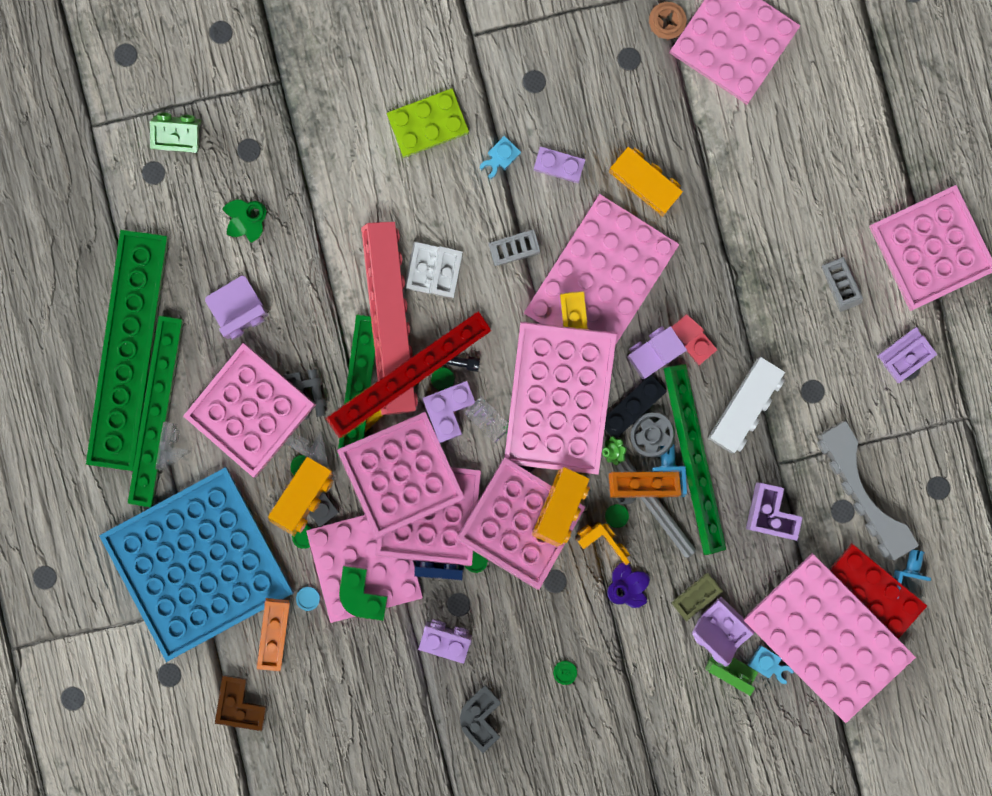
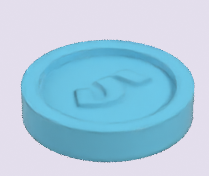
[296,587,320,611]

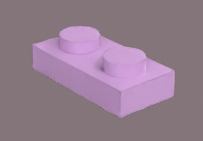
[533,147,585,184]

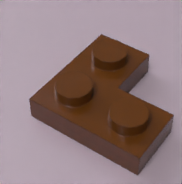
[214,675,267,731]

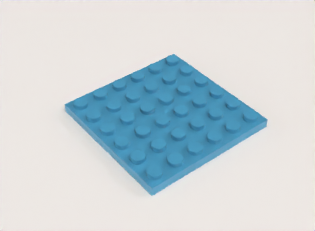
[99,467,294,662]

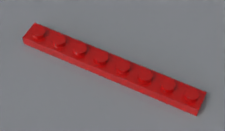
[325,311,492,438]

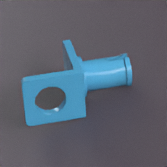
[651,444,687,497]
[894,549,931,599]

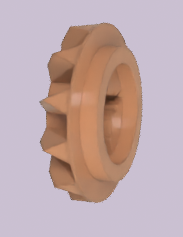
[648,2,687,40]

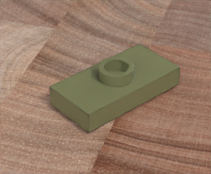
[670,572,723,622]

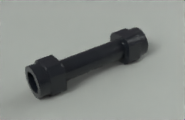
[446,356,480,372]

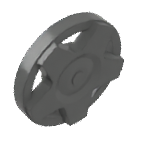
[631,413,675,458]

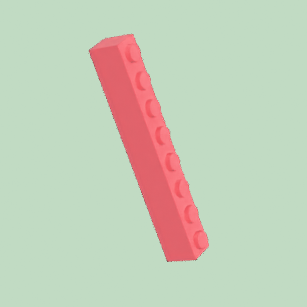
[361,222,418,415]

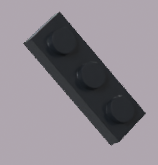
[604,375,667,439]

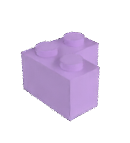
[627,326,687,380]
[422,381,476,443]
[746,483,802,541]

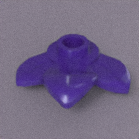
[607,562,650,608]

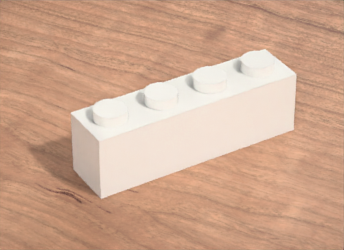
[708,357,785,453]

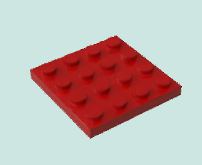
[829,543,927,639]

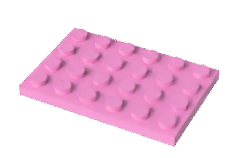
[524,194,680,345]
[505,322,617,475]
[744,553,916,723]

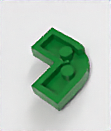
[339,566,388,621]

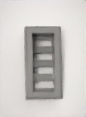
[488,230,540,266]
[821,257,863,312]

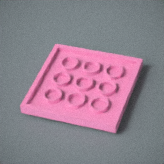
[669,0,800,105]
[869,185,992,311]
[183,343,316,478]
[337,412,465,539]
[456,458,586,590]
[375,467,481,566]
[306,515,423,623]

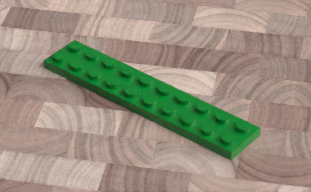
[86,230,169,471]

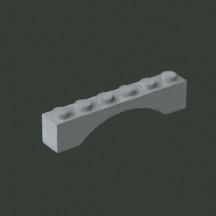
[817,421,919,560]

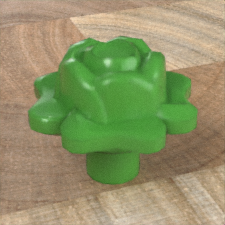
[602,436,626,466]

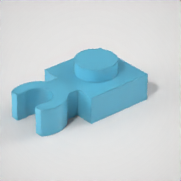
[479,136,521,179]
[748,645,794,684]

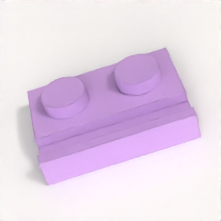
[877,327,938,383]

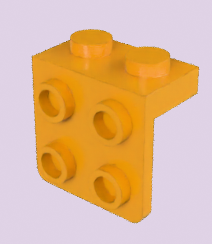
[575,522,630,565]

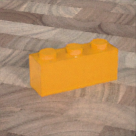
[608,147,683,217]
[268,457,334,536]
[531,467,590,547]

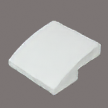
[404,242,463,298]

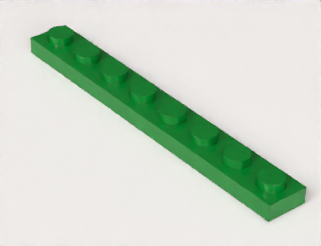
[127,316,184,507]
[663,364,726,555]

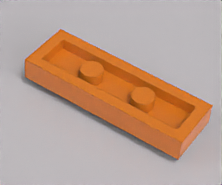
[609,472,681,498]
[257,598,290,671]

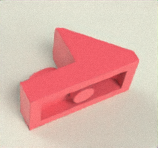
[672,314,717,366]

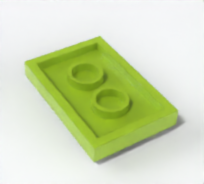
[386,88,469,159]

